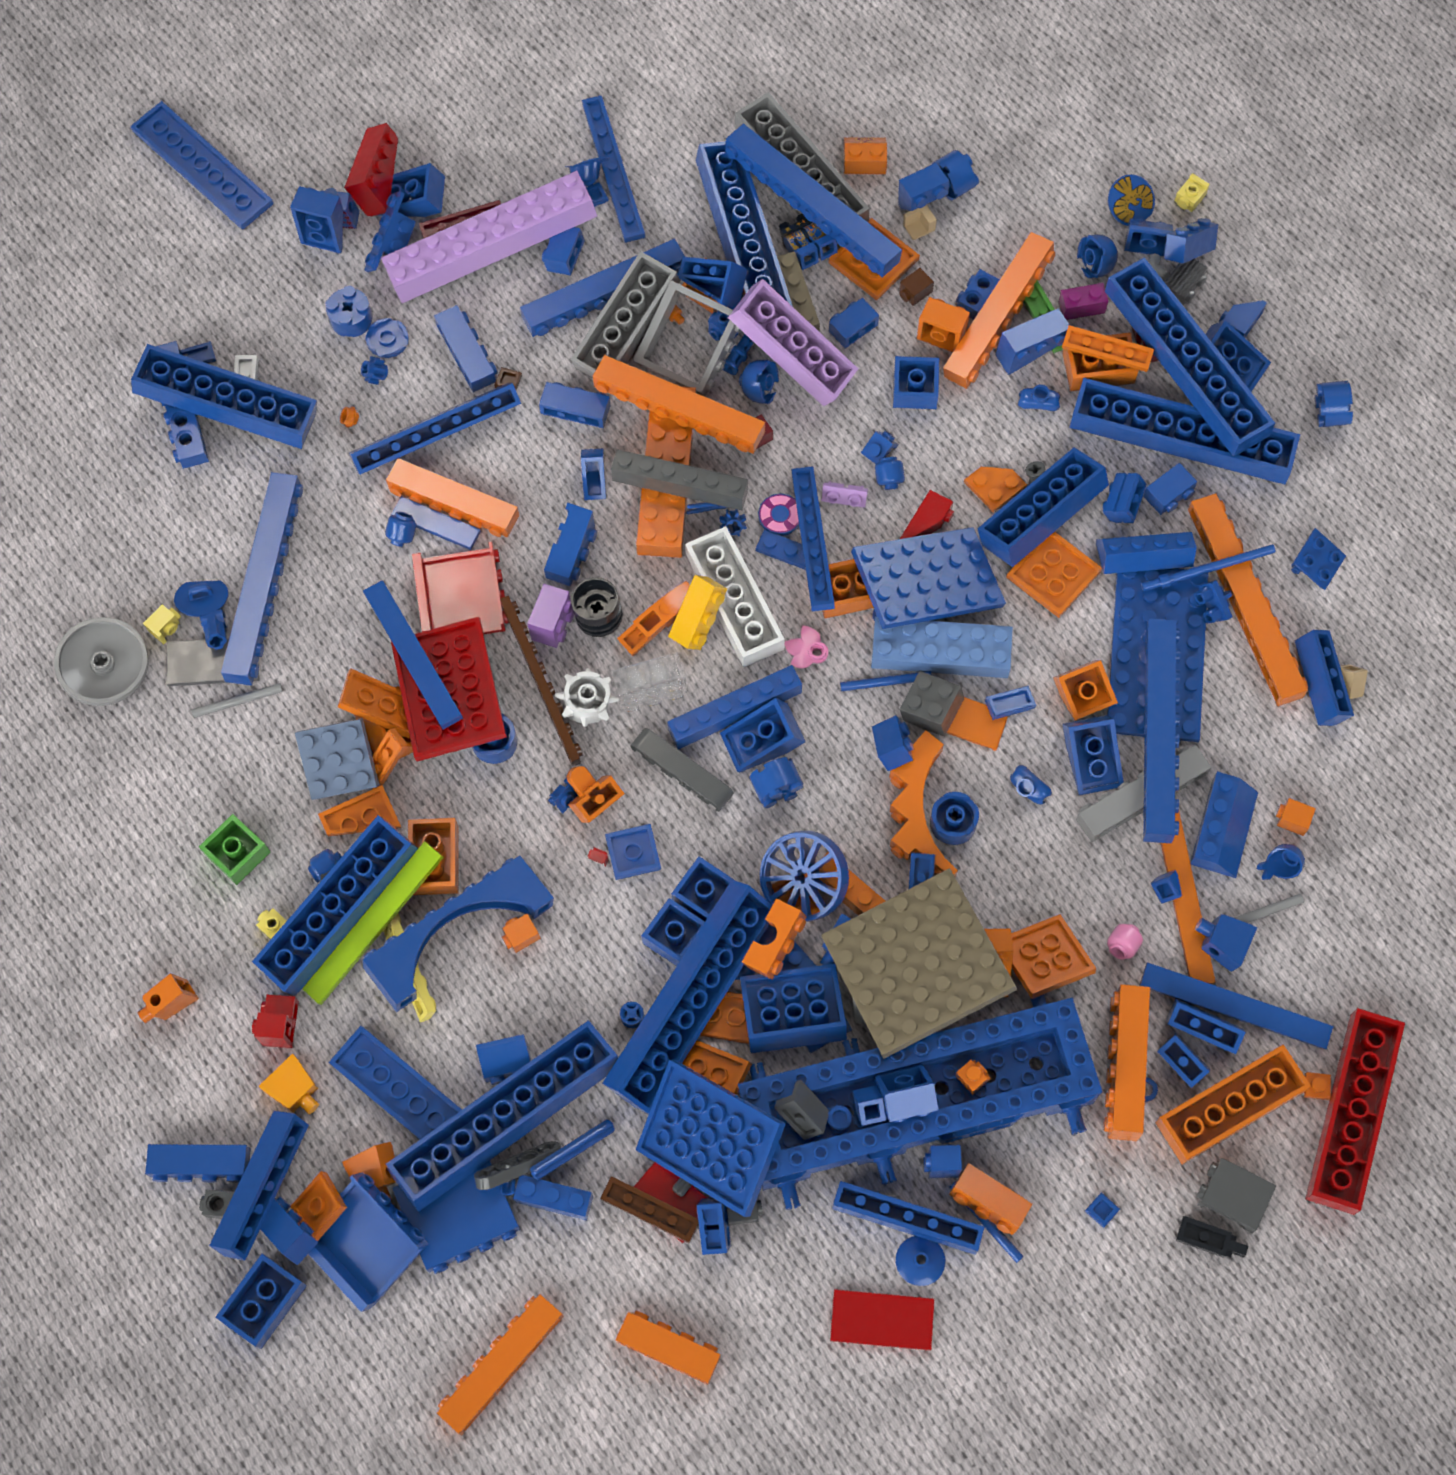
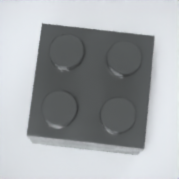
[900,671,964,737]

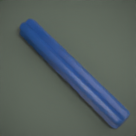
[530,1119,615,1180]

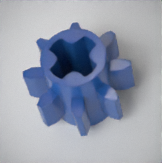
[361,356,388,385]
[719,509,747,536]

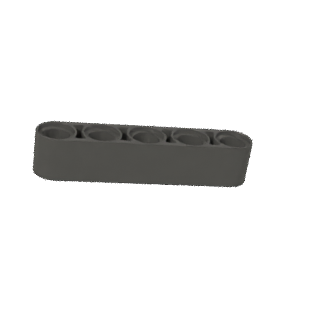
[630,728,734,812]

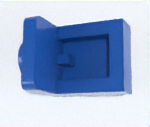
[861,431,898,464]

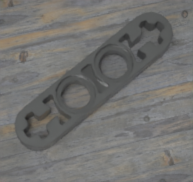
[474,1141,561,1190]

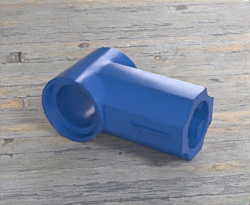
[200,609,228,650]

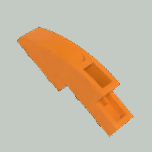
[617,581,690,656]

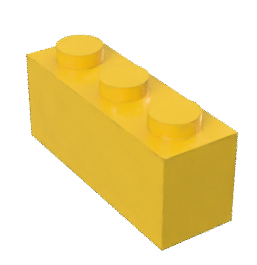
[668,575,728,650]

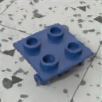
[1291,528,1346,590]

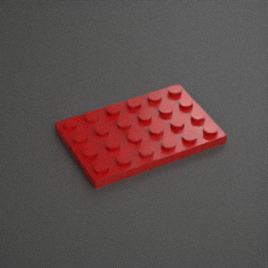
[391,617,507,762]

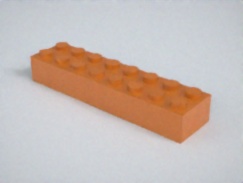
[636,387,696,558]

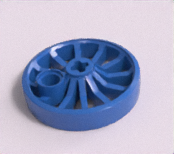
[760,830,849,922]

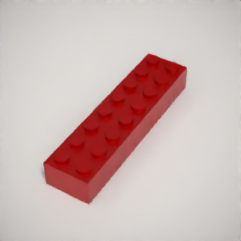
[1305,1008,1405,1215]

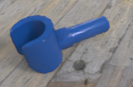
[500,1179,516,1195]

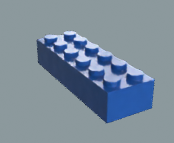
[977,447,1109,567]

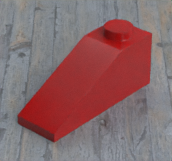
[900,490,955,539]

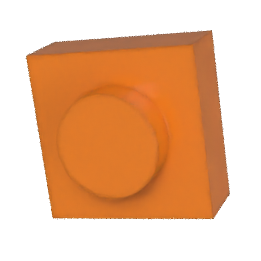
[1304,1072,1331,1100]

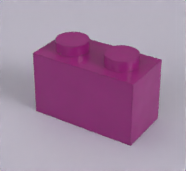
[1058,283,1108,320]

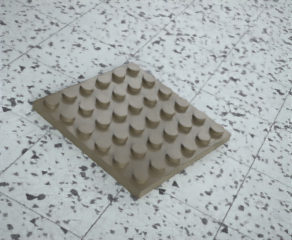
[821,868,1017,1059]

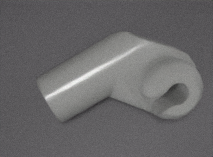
[1149,254,1169,282]

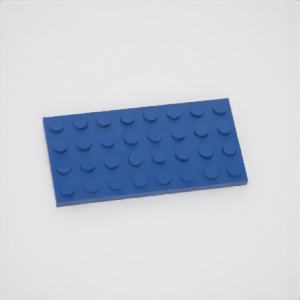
[1107,568,1208,743]

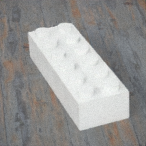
[685,526,785,668]

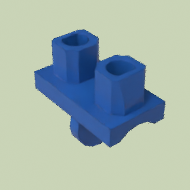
[1194,580,1233,624]

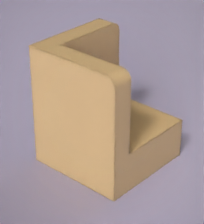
[903,205,937,240]
[1340,664,1368,699]

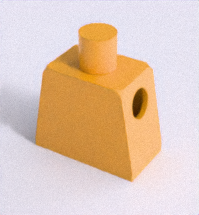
[258,1053,319,1114]

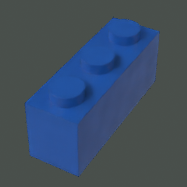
[1164,218,1219,264]
[539,382,611,428]
[1166,999,1246,1054]
[513,1175,594,1220]
[260,1196,318,1265]

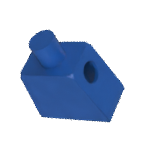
[1195,914,1257,972]

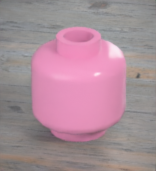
[1107,924,1143,960]

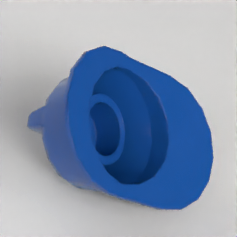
[565,157,610,187]

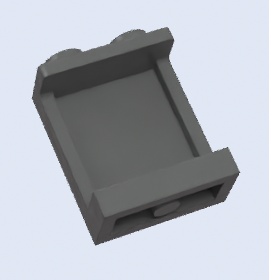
[1196,1158,1276,1233]

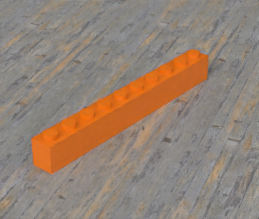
[1188,493,1308,706]

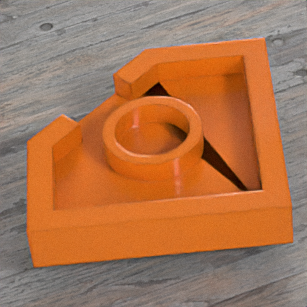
[964,467,1027,513]

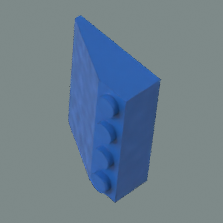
[740,964,847,1054]

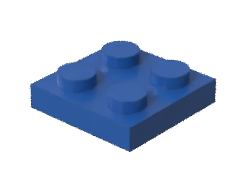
[605,824,661,880]

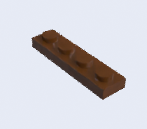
[600,1176,699,1244]

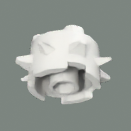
[555,668,618,727]

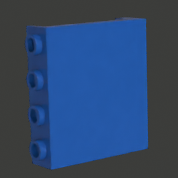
[392,1161,521,1274]
[308,1172,429,1312]

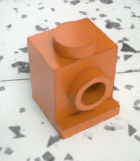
[956,1060,991,1095]

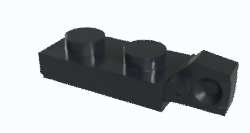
[1175,1216,1248,1259]

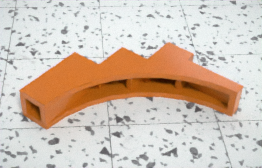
[889,730,958,877]

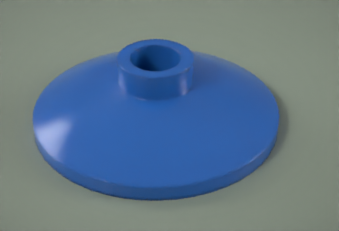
[896,1236,945,1286]

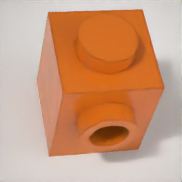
[1276,798,1316,836]
[502,914,541,953]

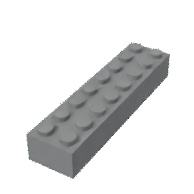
[735,92,870,221]

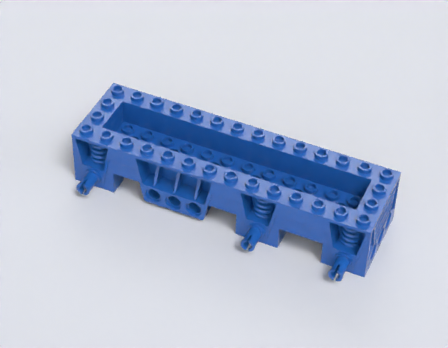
[738,994,1102,1210]

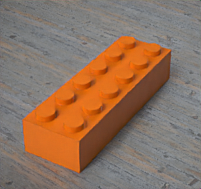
[1103,984,1150,1142]
[1155,1044,1311,1165]

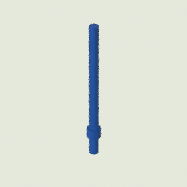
[1141,544,1276,592]

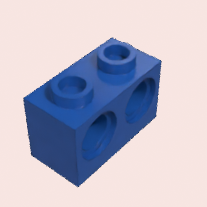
[956,269,1000,320]
[697,1198,731,1255]

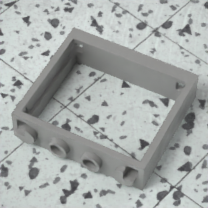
[633,281,741,396]

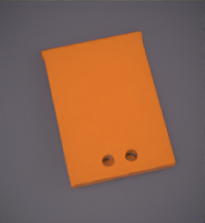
[947,697,1008,751]

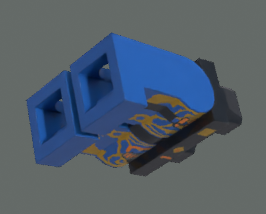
[779,213,838,271]

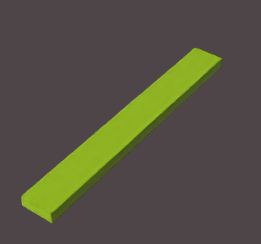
[302,841,444,1005]

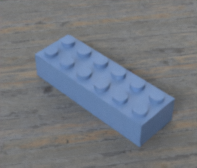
[871,617,1013,678]

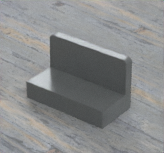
[774,1080,829,1140]

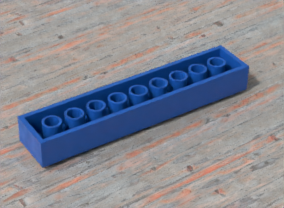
[696,141,793,307]
[1105,257,1275,457]
[1069,378,1301,485]
[602,880,773,1114]
[386,1020,618,1212]

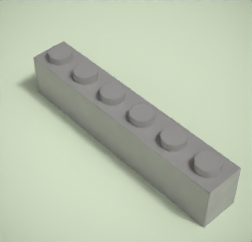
[1076,745,1212,842]

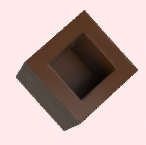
[899,268,934,306]

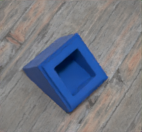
[1150,870,1182,904]

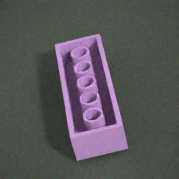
[728,279,858,406]

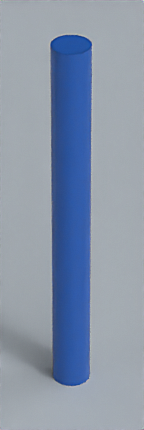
[840,671,932,691]
[949,1181,1024,1263]

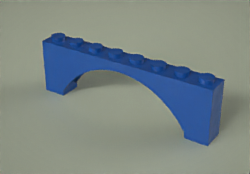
[363,855,554,1013]

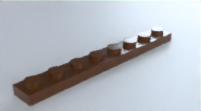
[500,595,583,767]

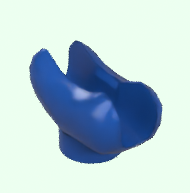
[1018,385,1060,411]
[1010,765,1052,805]

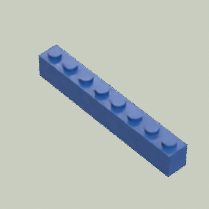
[520,238,685,337]
[349,383,521,475]

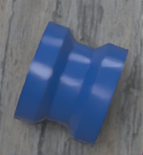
[620,1001,645,1029]

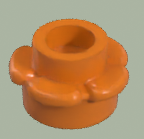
[340,406,359,428]

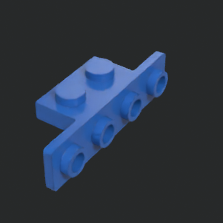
[364,191,416,272]

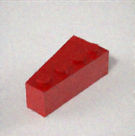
[344,123,398,217]

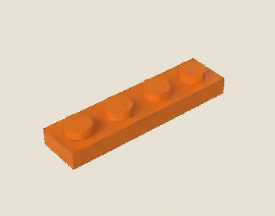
[1062,325,1154,372]

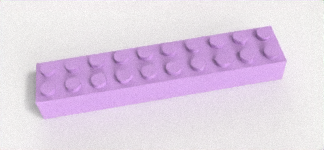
[381,171,598,303]

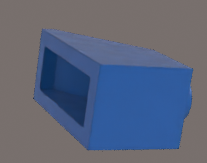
[581,448,606,500]

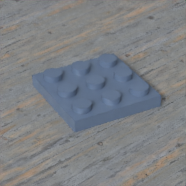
[295,718,379,800]

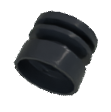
[571,578,623,637]

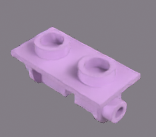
[821,481,868,507]

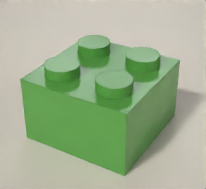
[199,814,271,885]

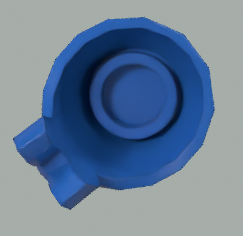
[1256,844,1305,880]

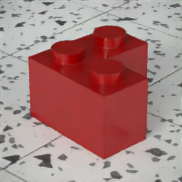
[252,994,299,1048]

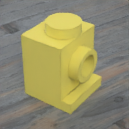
[1175,173,1210,212]
[143,604,181,645]
[256,908,287,940]

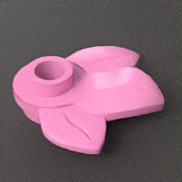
[785,626,828,669]

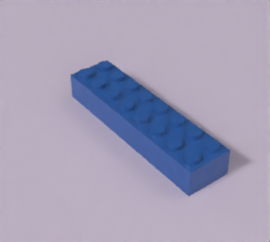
[131,344,317,449]
[252,815,418,996]

